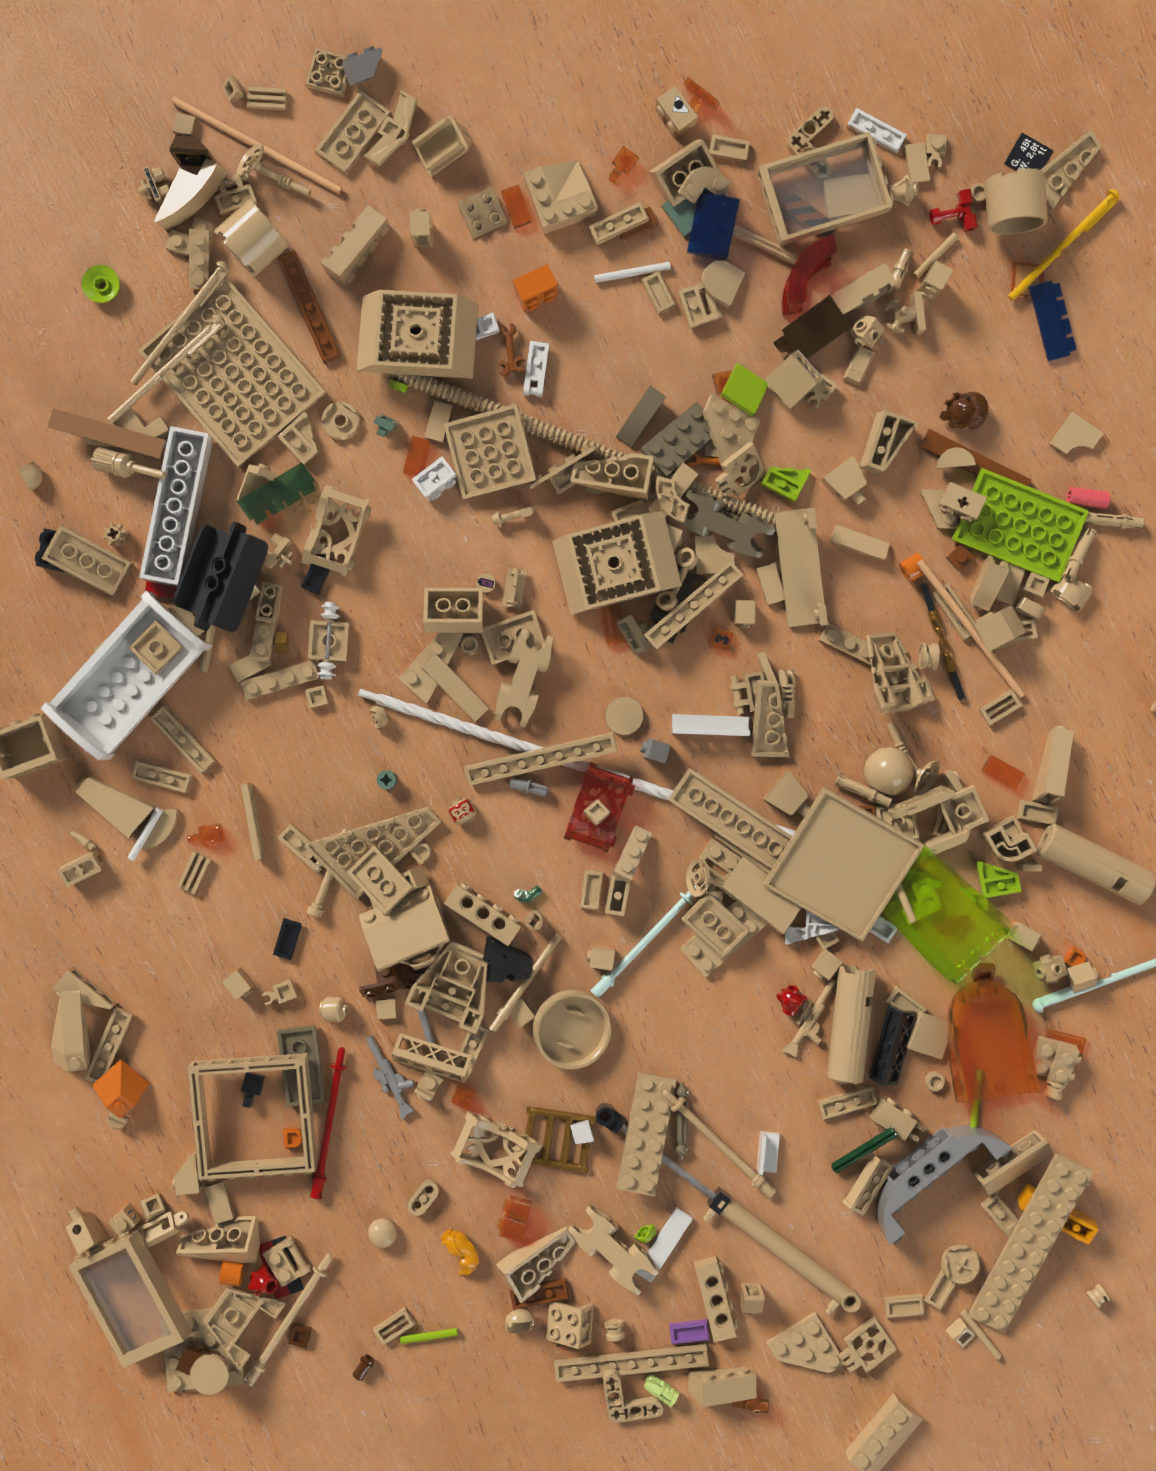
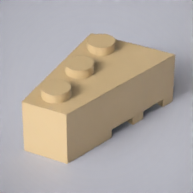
[830,263,896,317]
[688,1367,757,1407]

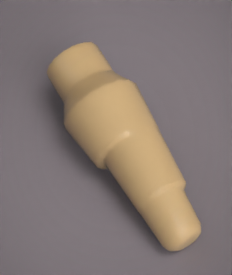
[70,831,96,851]

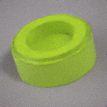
[388,379,408,393]

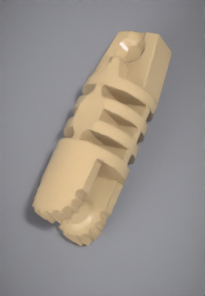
[778,669,796,718]

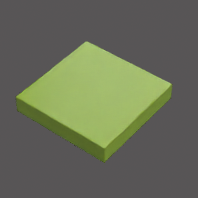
[720,363,768,416]

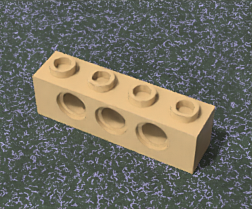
[444,883,521,946]
[694,1256,738,1343]

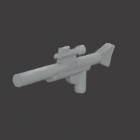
[366,1035,415,1120]

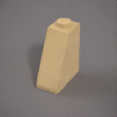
[970,555,1009,611]

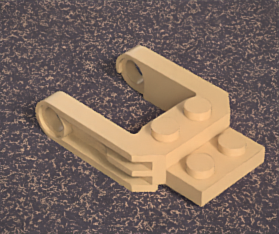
[888,785,989,862]

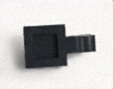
[241,1072,266,1108]

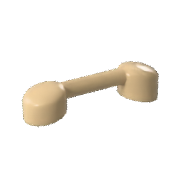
[656,548,698,612]

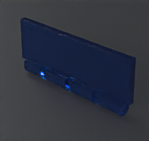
[1029,281,1077,362]

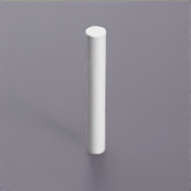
[128,807,163,861]

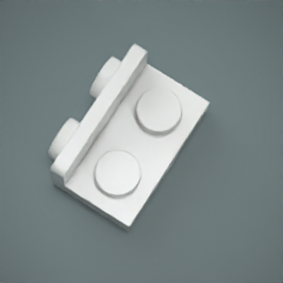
[412,457,458,502]

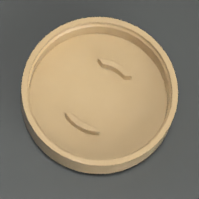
[533,990,611,1069]

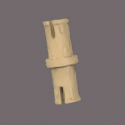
[893,249,914,290]

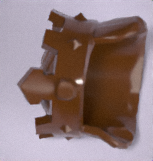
[939,391,989,430]

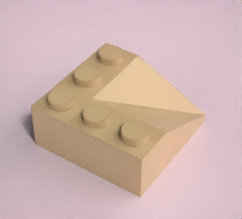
[523,160,598,235]

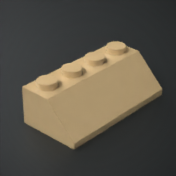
[971,1130,1053,1196]
[845,1393,924,1471]

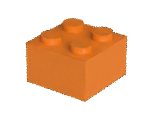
[513,264,558,311]

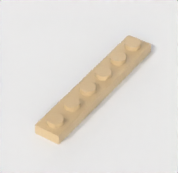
[644,561,743,650]

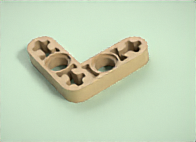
[787,106,833,181]
[603,1369,663,1423]

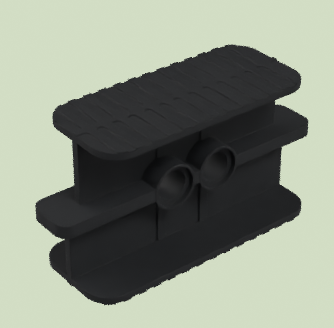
[174,522,268,632]

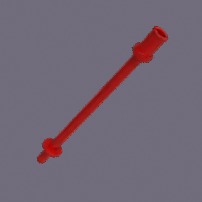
[310,1047,347,1199]

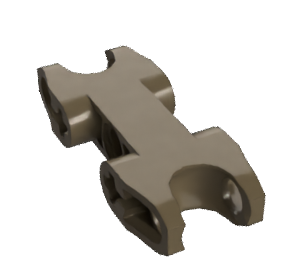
[678,489,775,558]

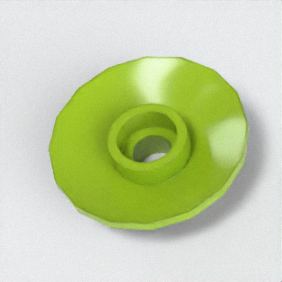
[81,264,120,303]

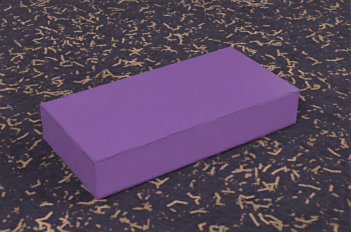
[669,1319,709,1345]

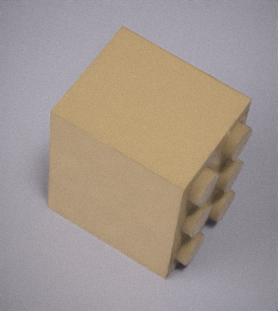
[0,713,69,780]

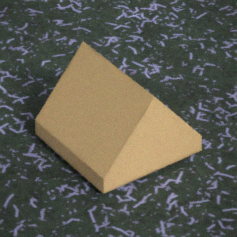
[222,74,246,103]

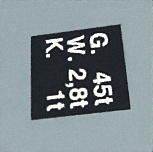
[1004,133,1053,171]

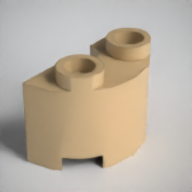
[1047,575,1093,614]

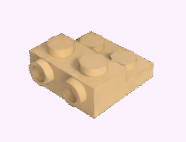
[1027,1036,1081,1085]

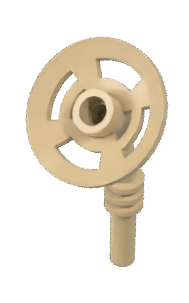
[237,143,311,197]
[886,722,940,795]
[686,858,734,900]

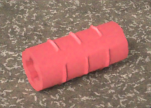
[1066,487,1110,509]

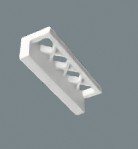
[671,714,750,736]

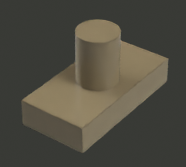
[616,615,650,654]

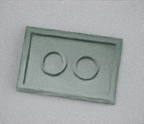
[661,188,730,238]

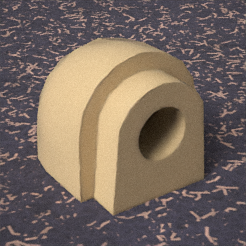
[18,462,43,491]

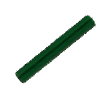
[831,1127,898,1173]

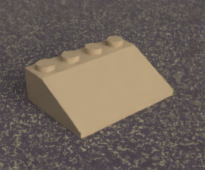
[359,885,450,971]

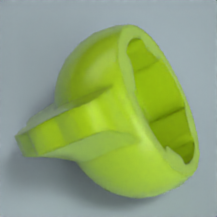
[634,1224,657,1243]

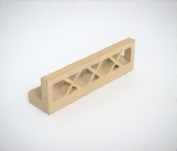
[392,1033,473,1083]

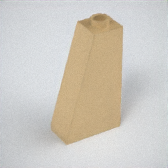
[1032,726,1074,805]
[76,777,157,838]

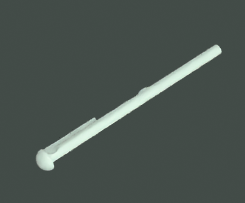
[1032,958,1156,1013]

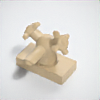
[884,291,926,335]

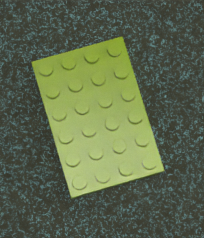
[951,468,1089,583]

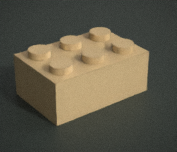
[423,588,484,633]

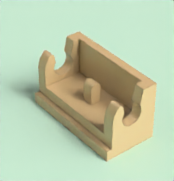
[57,849,103,887]

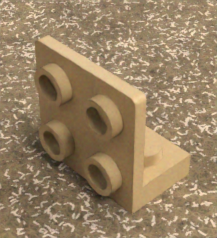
[546,1302,594,1349]

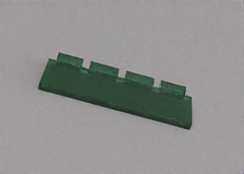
[237,462,316,525]

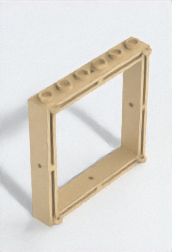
[188,1053,318,1181]

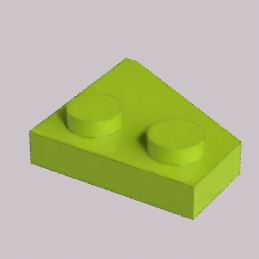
[760,467,811,503]

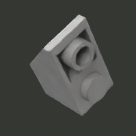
[342,46,382,86]
[640,738,671,763]

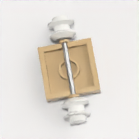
[308,602,349,680]

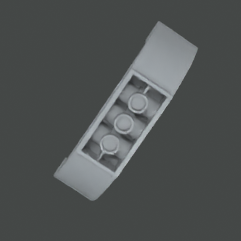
[877,1125,1012,1245]

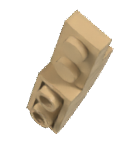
[249,582,282,662]

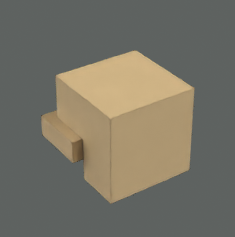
[975,605,1026,653]

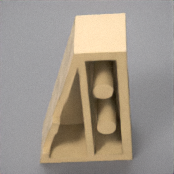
[859,410,919,474]

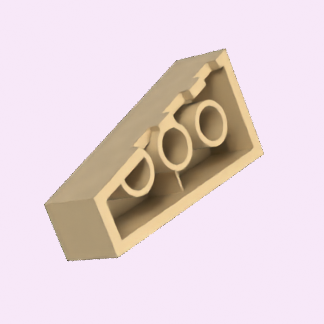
[321,206,389,287]

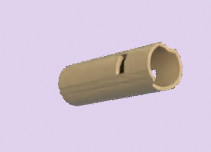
[1037,823,1156,906]
[827,964,876,1084]

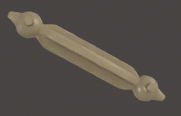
[674,1082,690,1159]

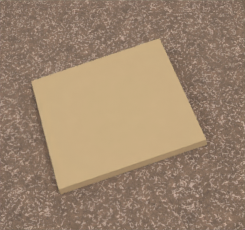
[763,786,925,942]

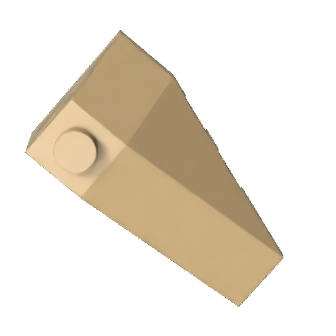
[570,453,654,500]
[51,990,93,1071]
[176,1216,260,1263]
[496,1227,575,1303]

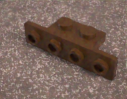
[359,963,424,998]

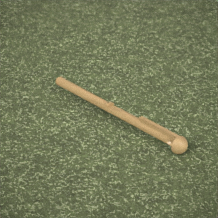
[130,261,229,386]
[108,314,225,423]

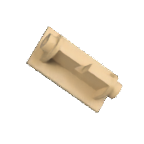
[502,568,527,609]

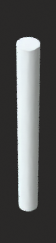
[594,262,671,283]

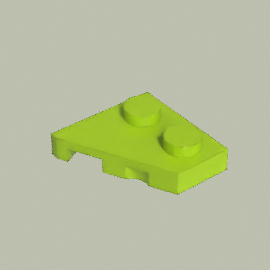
[976,861,1022,898]

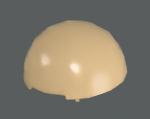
[864,747,914,796]

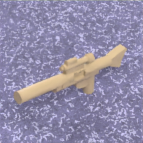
[782,978,837,1057]

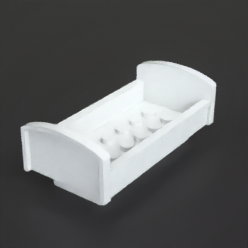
[41,591,213,760]

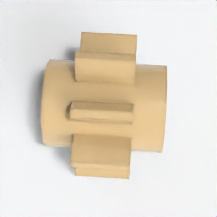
[103,522,128,547]

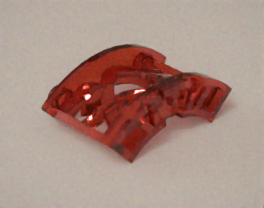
[781,234,837,316]
[563,762,635,853]

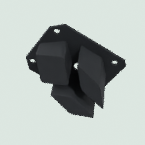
[483,936,533,983]

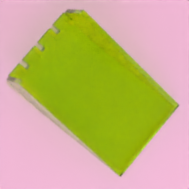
[882,843,1011,984]

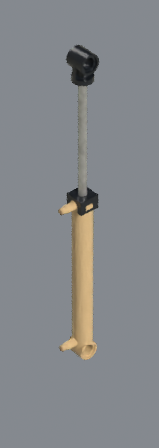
[596,1103,861,1315]

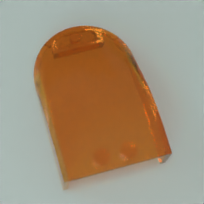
[948,980,1040,1103]

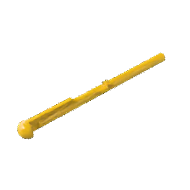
[1008,189,1120,301]

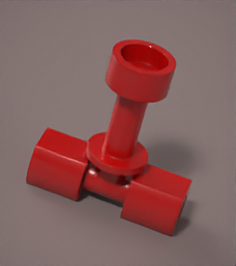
[929,189,977,232]

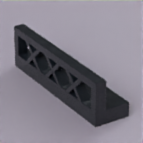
[869,1005,917,1086]

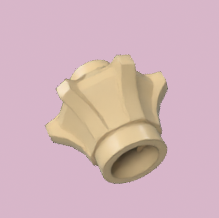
[889,175,919,206]

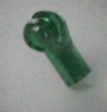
[514,885,543,903]

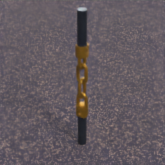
[920,582,965,700]

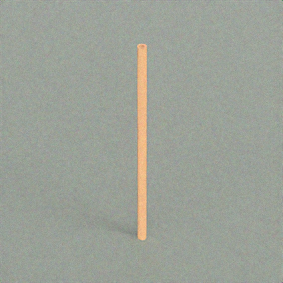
[171,96,343,195]

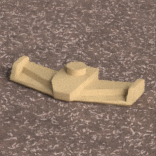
[363,90,418,167]

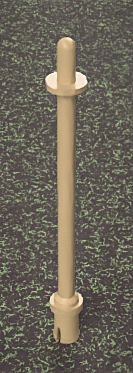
[662,1090,776,1198]
[243,1253,333,1386]

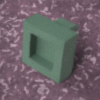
[374,414,398,437]

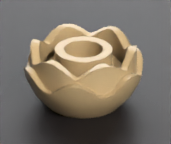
[369,706,388,729]

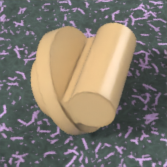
[107,1111,129,1130]

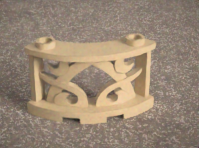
[301,485,372,577]
[450,1111,542,1188]

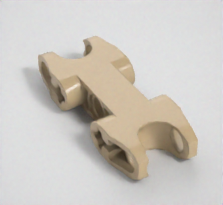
[494,627,553,728]
[568,1204,660,1296]

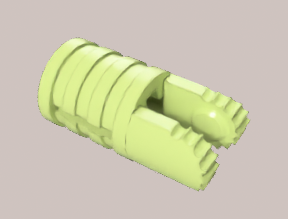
[644,1373,679,1407]

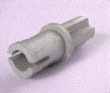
[509,776,548,797]

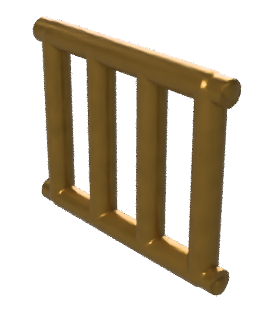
[519,1106,596,1173]

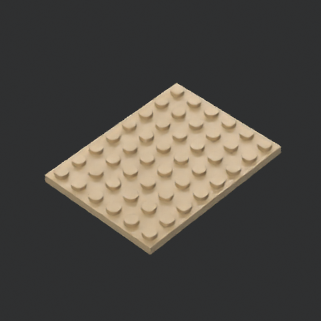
[138,276,326,468]

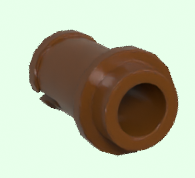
[353,1354,375,1381]

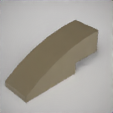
[616,385,666,448]

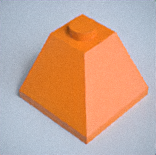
[93,1059,149,1119]

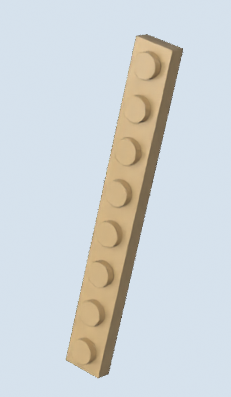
[464,732,618,786]
[554,1344,709,1382]

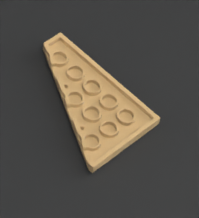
[304,807,441,900]

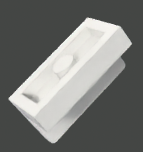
[757,1131,780,1175]

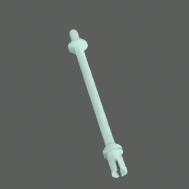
[590,885,697,998]

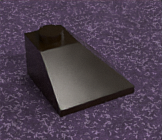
[169,134,216,167]

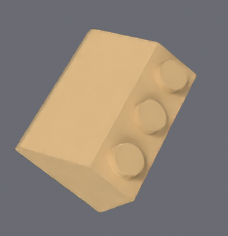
[649,139,721,207]

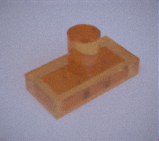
[683,77,720,113]

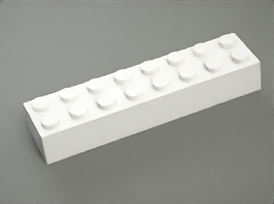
[139,426,213,587]

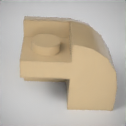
[981,815,1037,862]

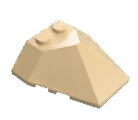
[866,632,935,714]
[405,941,487,1034]

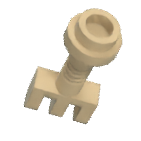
[492,506,535,527]

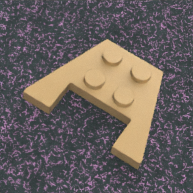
[204,1287,286,1370]

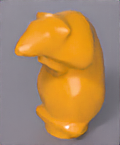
[440,1228,479,1276]

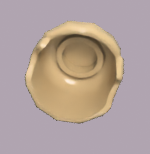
[368,1218,397,1248]
[505,1309,534,1333]

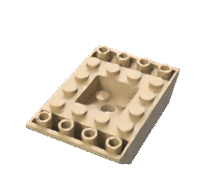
[357,290,478,379]
[552,511,682,615]

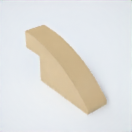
[154,159,227,230]
[83,408,170,450]

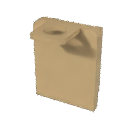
[412,116,473,177]

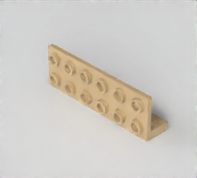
[775,507,828,627]

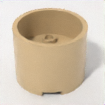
[985,169,1048,235]
[214,200,289,277]

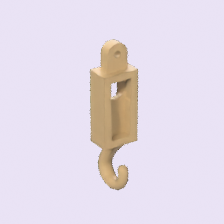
[120,1211,190,1252]

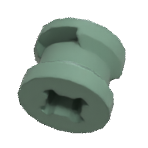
[377,770,397,789]

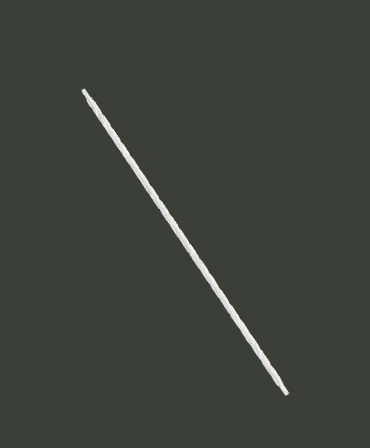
[358,689,942,888]

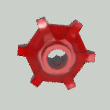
[776,985,807,1016]
[247,1265,277,1296]

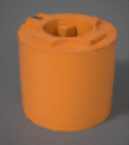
[899,552,926,583]
[219,1261,245,1287]

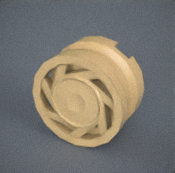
[918,642,940,670]

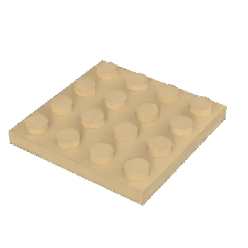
[443,404,537,499]
[160,1308,245,1392]

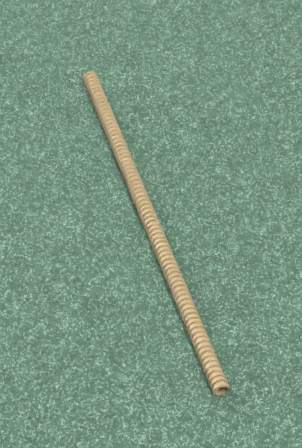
[386,373,777,531]

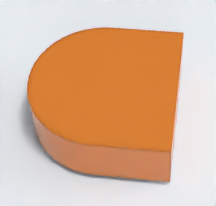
[1063,945,1086,967]
[283,1127,303,1149]

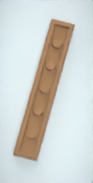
[48,408,166,460]

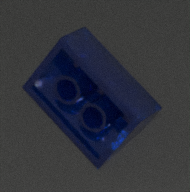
[686,194,740,261]

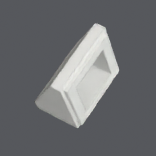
[570,1120,594,1144]

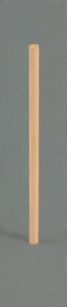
[916,559,1025,698]

